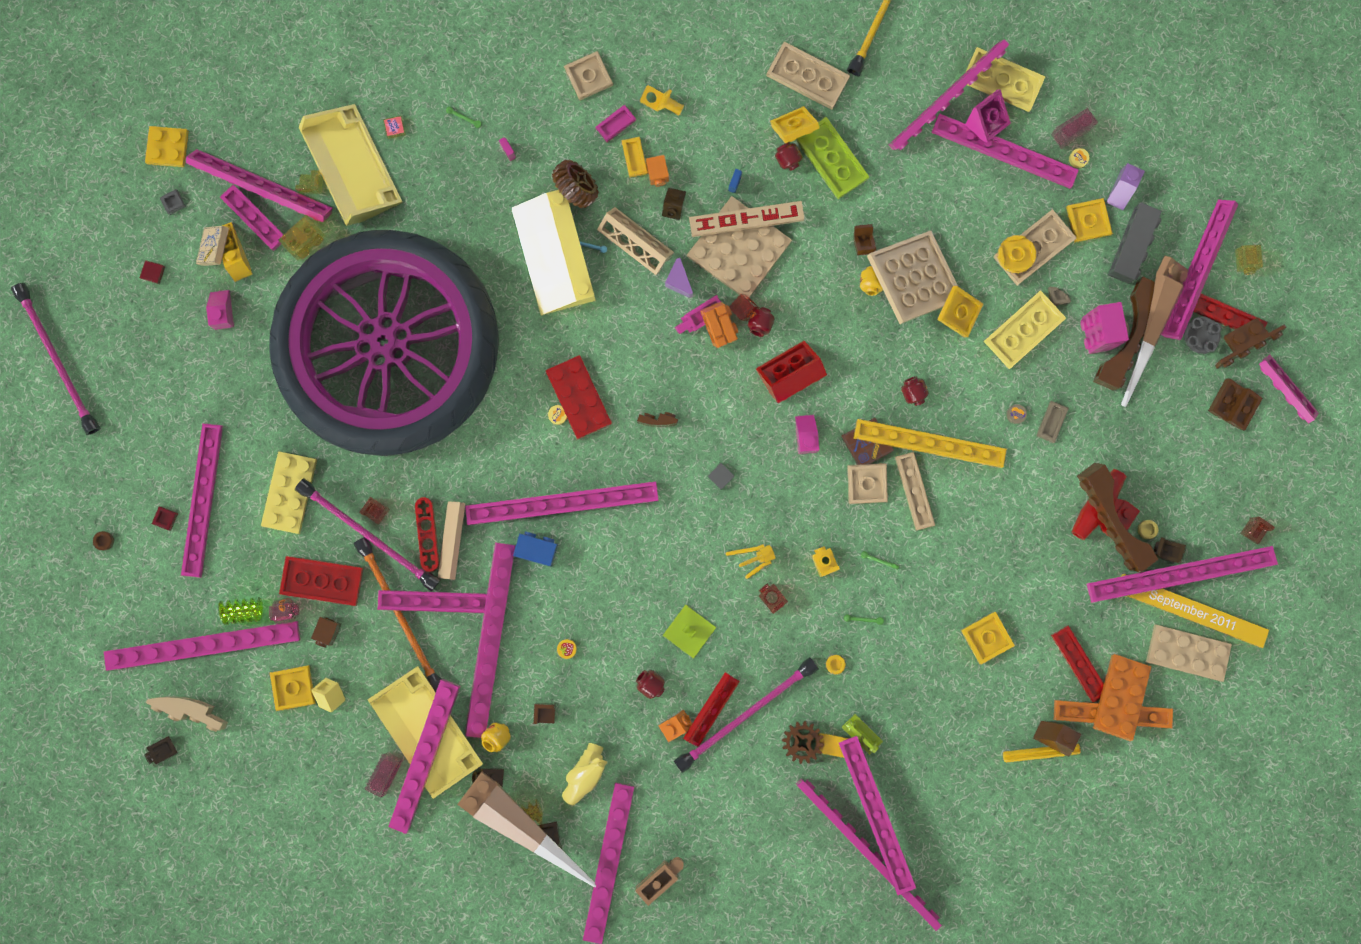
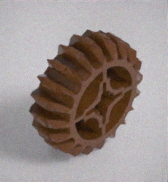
[552,159,599,208]

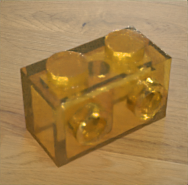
[278,215,326,261]

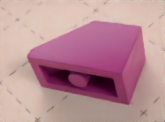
[206,290,234,330]
[795,415,819,454]

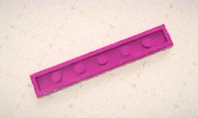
[377,590,487,613]

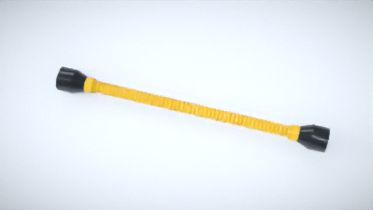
[847,0,891,76]

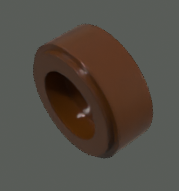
[93,531,114,551]

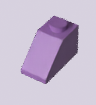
[1106,163,1145,210]

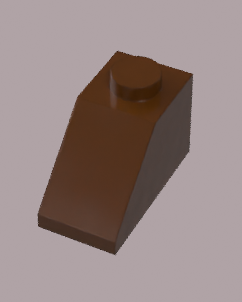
[1033,721,1081,757]

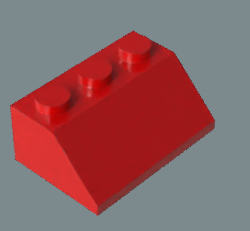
[756,341,827,403]

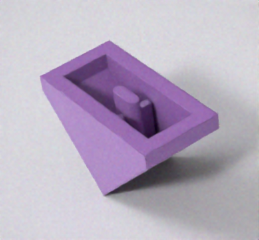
[665,258,693,298]

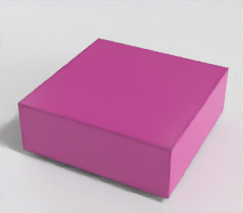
[499,137,516,161]

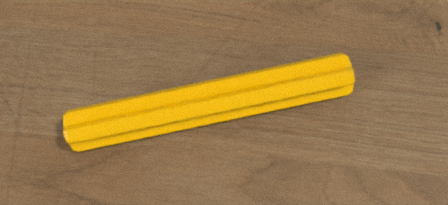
[1003,744,1081,763]

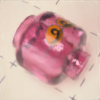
[269,598,300,625]

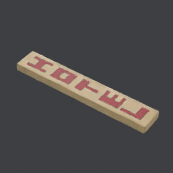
[689,201,804,237]

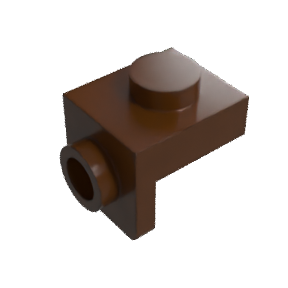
[853,224,876,256]

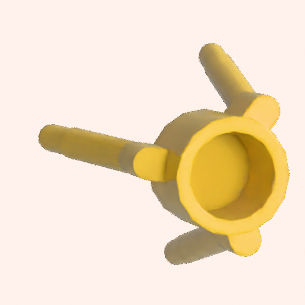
[725,544,775,579]

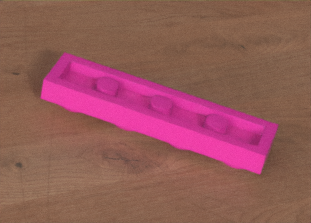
[220,184,287,251]
[1259,354,1319,424]

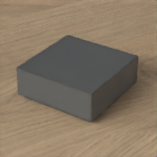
[160,189,186,215]
[708,463,734,490]

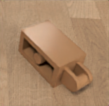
[635,857,684,906]

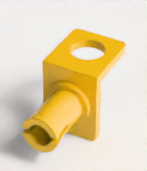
[640,85,684,116]

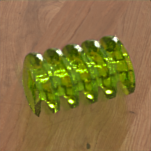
[218,597,263,625]

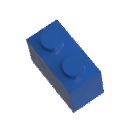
[513,531,558,567]

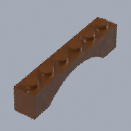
[1093,277,1155,391]
[1077,463,1158,573]

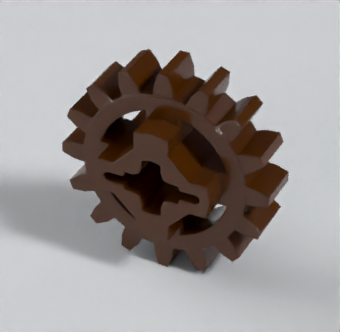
[782,721,824,764]

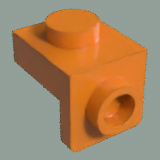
[658,710,692,742]

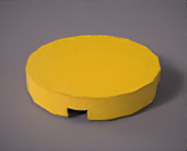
[997,235,1036,273]

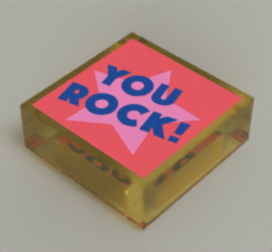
[383,116,406,139]

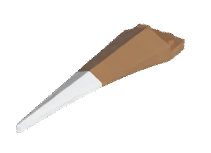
[1121,256,1189,407]
[457,771,596,887]

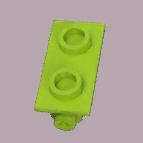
[842,714,883,755]

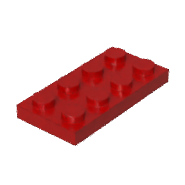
[545,355,612,440]
[279,556,364,606]

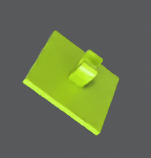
[663,604,716,659]

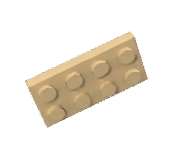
[766,42,850,110]
[993,209,1076,286]
[1146,625,1232,682]

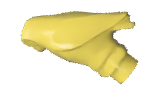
[562,743,607,805]

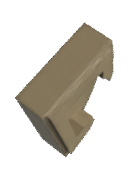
[1048,287,1071,306]

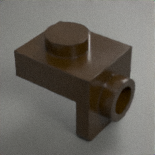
[662,188,686,220]
[1154,537,1187,564]
[472,767,504,788]

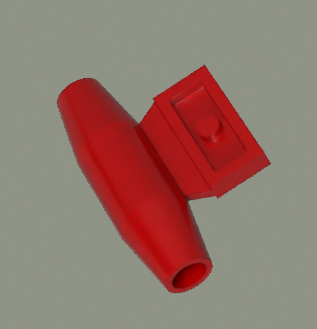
[1071,469,1140,540]

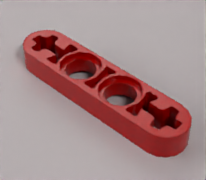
[415,497,439,572]

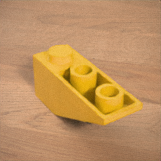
[222,222,252,282]

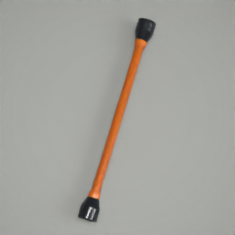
[353,537,442,692]

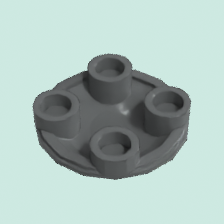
[1184,317,1221,354]

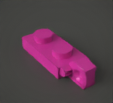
[674,295,721,334]

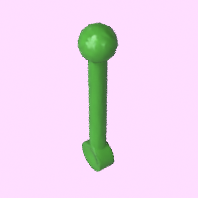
[446,106,482,128]
[861,551,899,570]
[844,614,884,625]

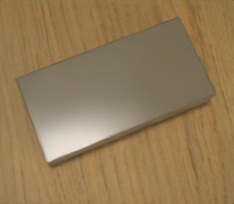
[1036,401,1069,443]

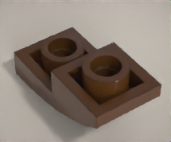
[637,412,678,427]

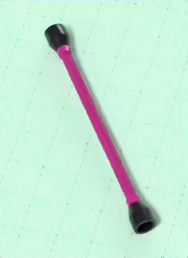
[11,283,101,435]
[294,478,440,592]
[674,657,819,773]

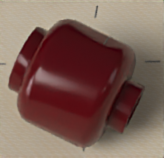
[775,142,803,171]
[747,307,775,337]
[901,376,929,406]
[636,670,665,699]

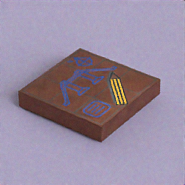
[841,418,894,465]

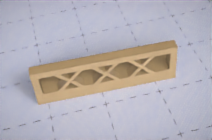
[597,207,674,275]

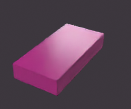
[595,105,636,143]

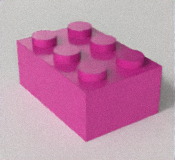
[1080,302,1129,354]

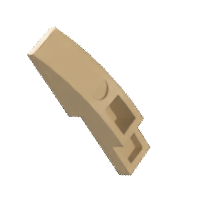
[146,696,228,732]

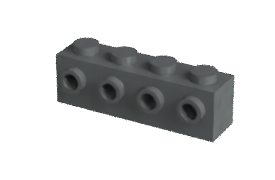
[1108,202,1162,284]

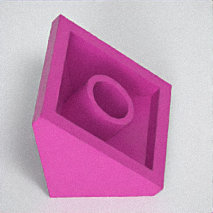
[965,89,1011,142]

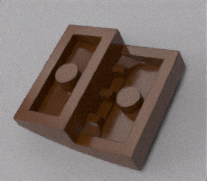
[1208,378,1263,431]

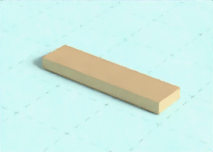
[895,452,935,531]
[438,502,465,580]

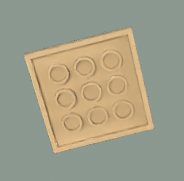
[687,196,792,300]
[867,231,958,324]

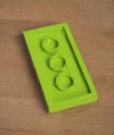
[796,117,869,200]

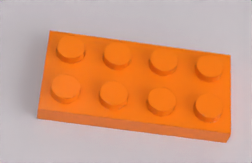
[1093,654,1151,741]

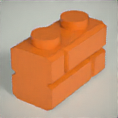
[700,302,738,348]

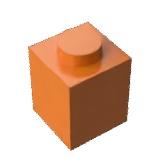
[646,155,669,187]

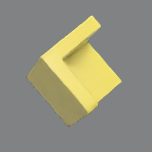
[312,678,345,712]

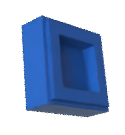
[728,169,742,193]

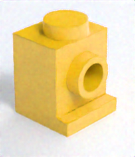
[812,546,840,577]

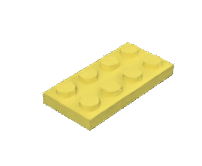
[965,47,1045,112]
[984,290,1066,369]
[261,451,317,534]

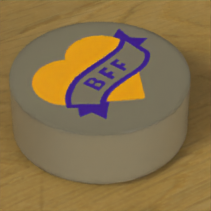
[1006,404,1027,424]

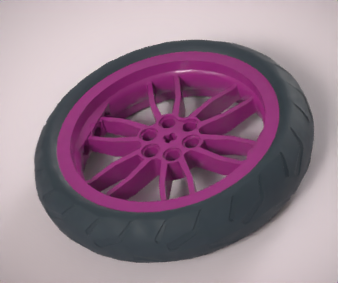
[269,230,499,456]

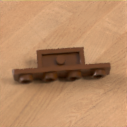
[1215,317,1287,369]

